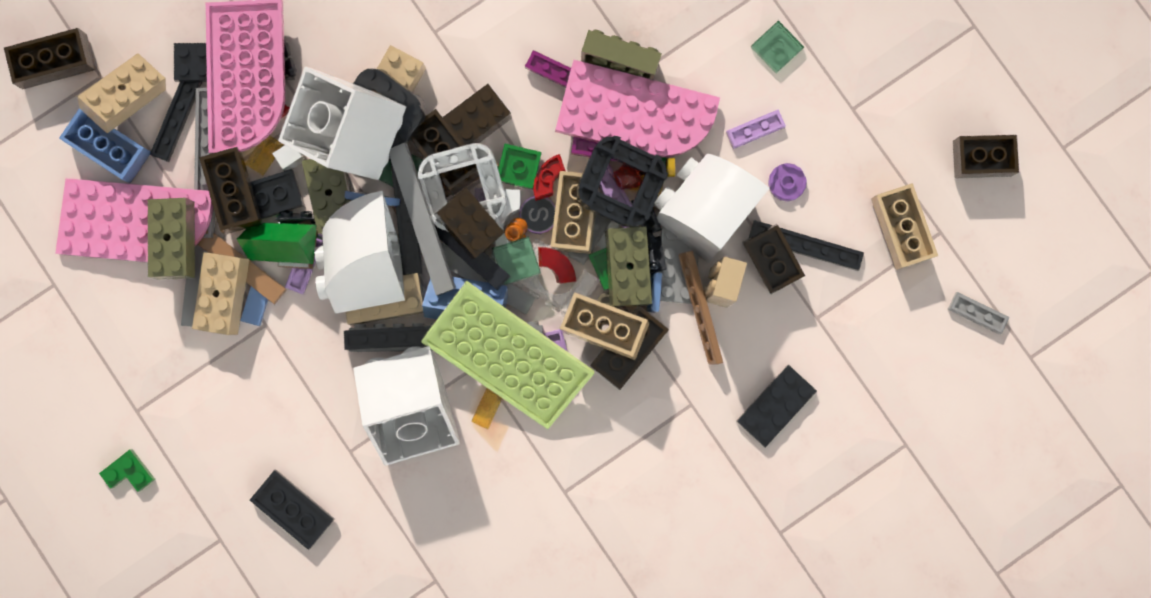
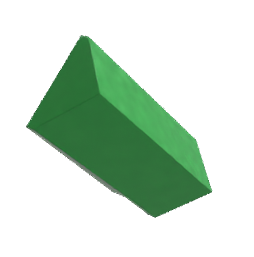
[237,223,317,264]

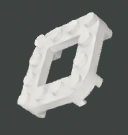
[418,143,506,231]

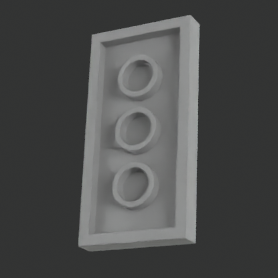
[658,226,698,304]

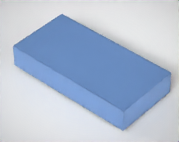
[646,273,662,313]
[240,287,268,326]

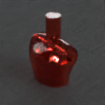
[613,164,644,190]

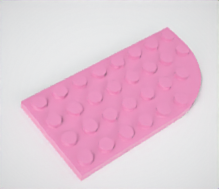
[205,0,285,154]
[555,60,720,158]
[56,178,213,263]

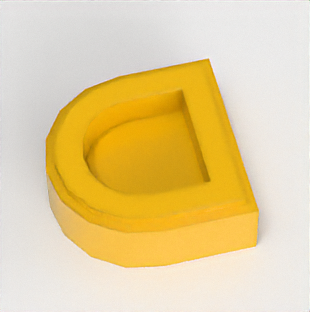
[666,158,675,177]

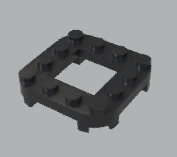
[353,69,426,161]
[576,135,668,227]

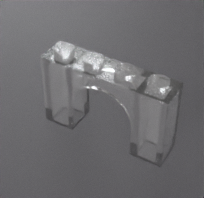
[512,238,600,317]

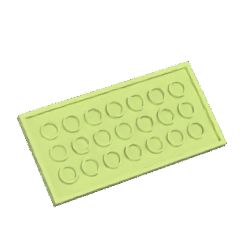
[421,281,594,429]

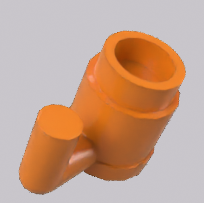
[505,217,528,241]

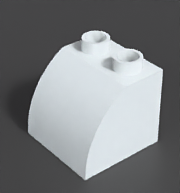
[278,67,406,180]
[654,154,770,263]
[314,191,405,314]
[353,346,460,466]

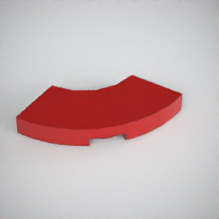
[533,154,566,201]
[538,247,577,284]

